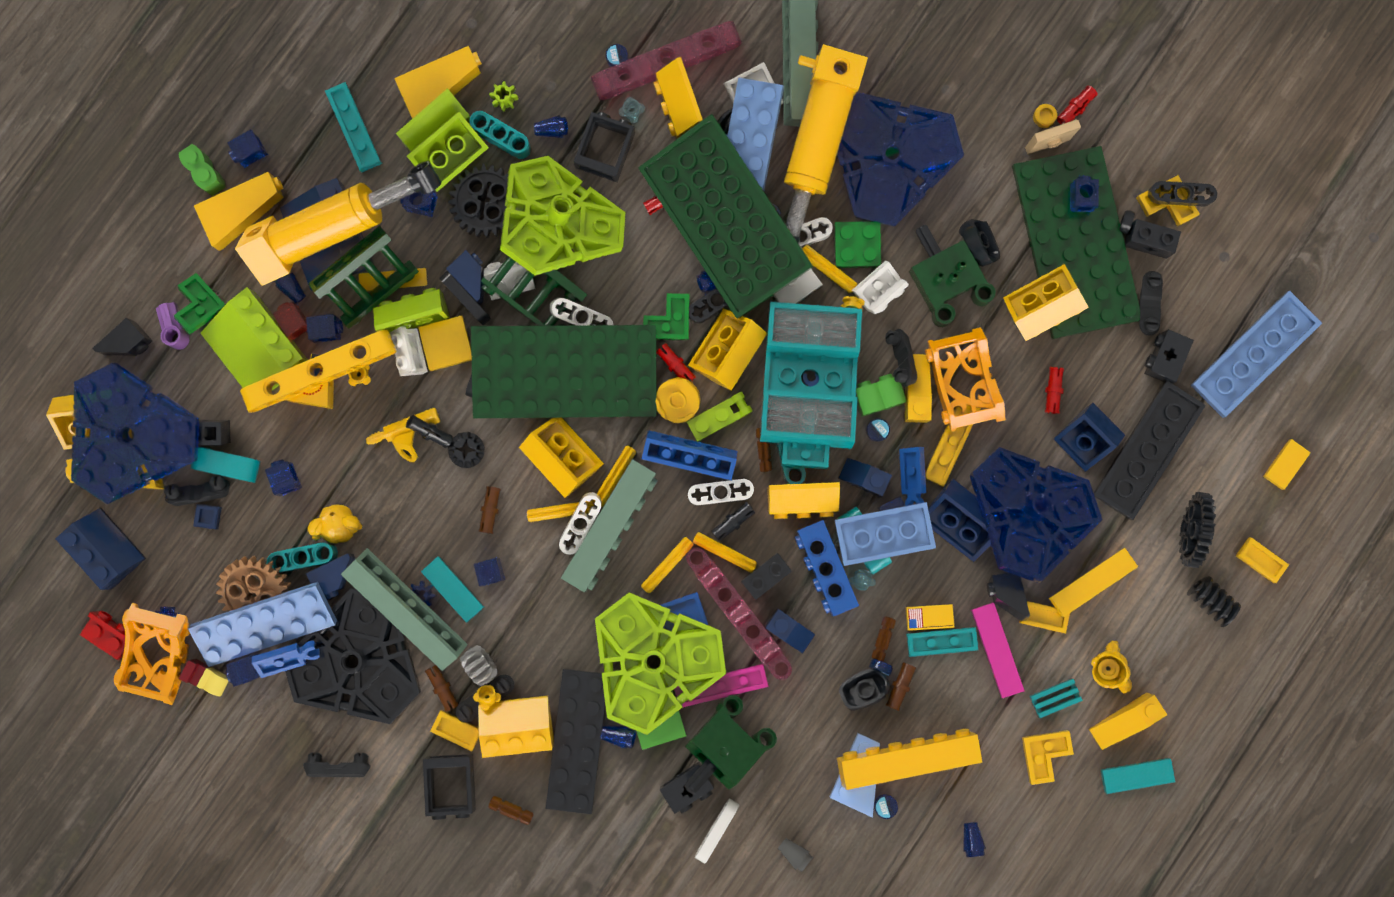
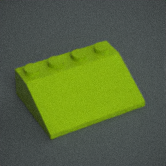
[201,287,308,391]

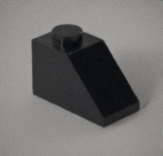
[92,318,153,356]
[986,571,1030,621]

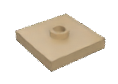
[1025,119,1081,155]

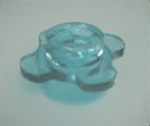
[619,97,645,123]
[848,570,876,590]

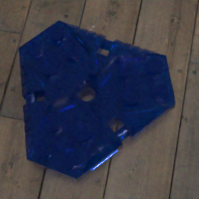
[837,92,964,227]
[71,363,199,504]
[969,447,1103,583]

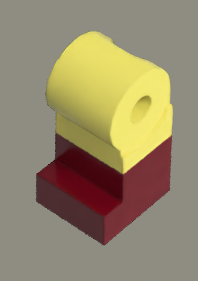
[179,659,230,696]

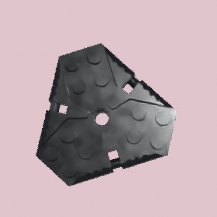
[285,588,421,724]

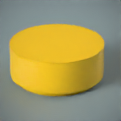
[1033,104,1057,128]

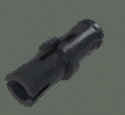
[406,415,453,448]
[711,502,755,542]

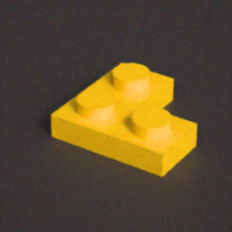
[1136,175,1200,227]
[1022,730,1074,785]

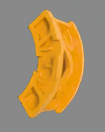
[925,327,1006,432]
[114,603,190,705]

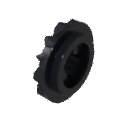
[448,432,485,468]

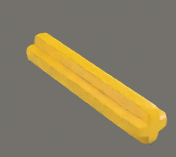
[802,245,858,294]
[593,446,636,507]
[527,500,594,522]
[693,532,757,572]
[641,537,694,593]

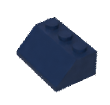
[928,479,1008,562]
[55,508,146,590]

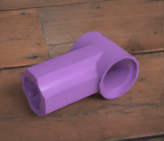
[156,302,190,350]

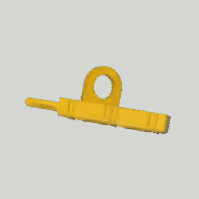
[366,408,440,462]

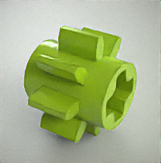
[489,81,519,112]

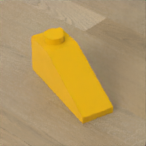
[904,354,932,423]
[1088,693,1167,750]

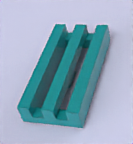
[1029,678,1083,718]

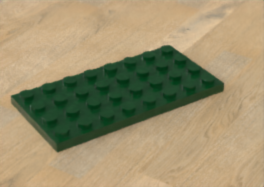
[638,114,814,319]
[1012,146,1140,340]
[471,325,657,419]

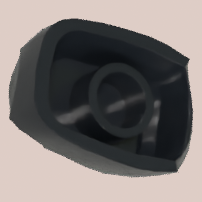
[959,219,1000,266]
[839,668,891,711]

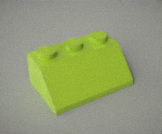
[396,88,471,152]
[407,112,489,192]
[373,288,450,333]

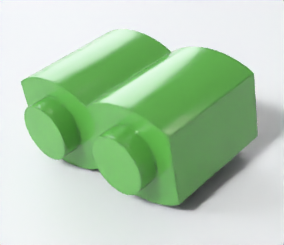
[179,144,226,196]
[856,374,907,417]

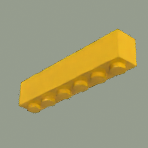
[837,729,982,790]

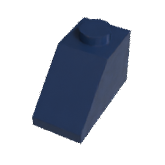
[446,250,484,305]
[838,458,892,497]
[306,553,355,600]
[765,608,815,654]

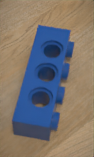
[642,430,738,480]
[795,520,859,617]

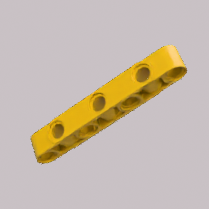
[240,329,397,413]

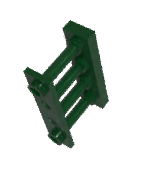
[308,225,419,329]
[480,256,588,326]

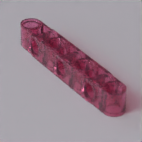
[591,21,742,100]
[686,548,792,680]

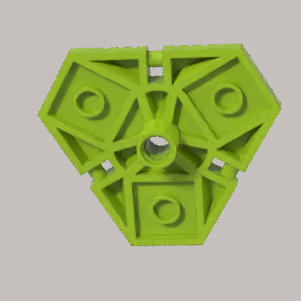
[500,156,625,275]
[595,592,726,735]

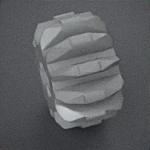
[460,645,498,686]

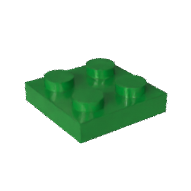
[834,221,881,268]

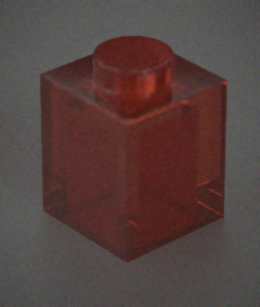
[273,302,312,340]

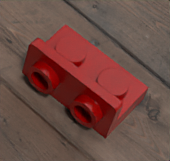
[80,610,125,660]

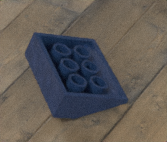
[280,178,373,291]

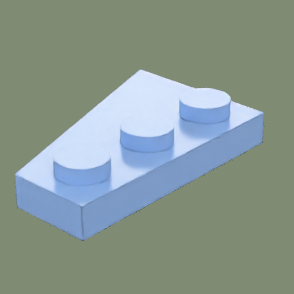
[829,733,880,818]

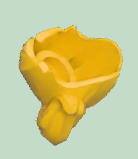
[308,504,362,544]
[1091,640,1132,694]

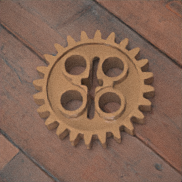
[216,556,291,611]

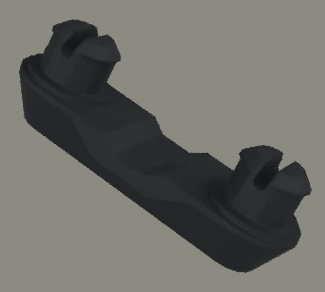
[1139,271,1163,336]
[885,329,917,387]
[164,475,230,506]
[456,675,514,722]
[303,752,371,777]

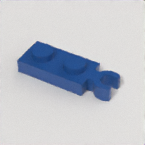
[899,447,926,506]
[252,641,320,678]

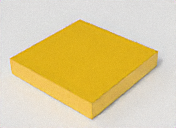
[418,316,472,371]

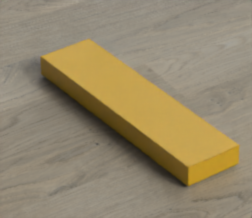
[925,405,981,487]
[1049,548,1138,618]

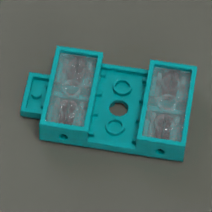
[760,302,862,469]

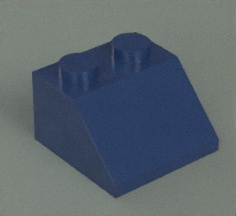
[1054,403,1125,472]

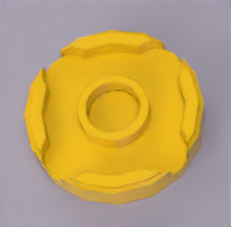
[655,377,701,423]

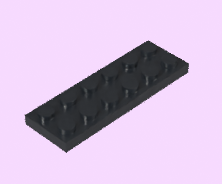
[1092,381,1206,520]
[545,668,605,814]

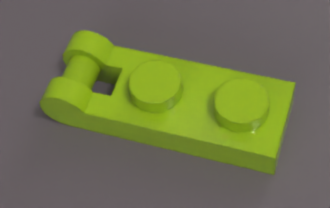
[687,392,753,442]

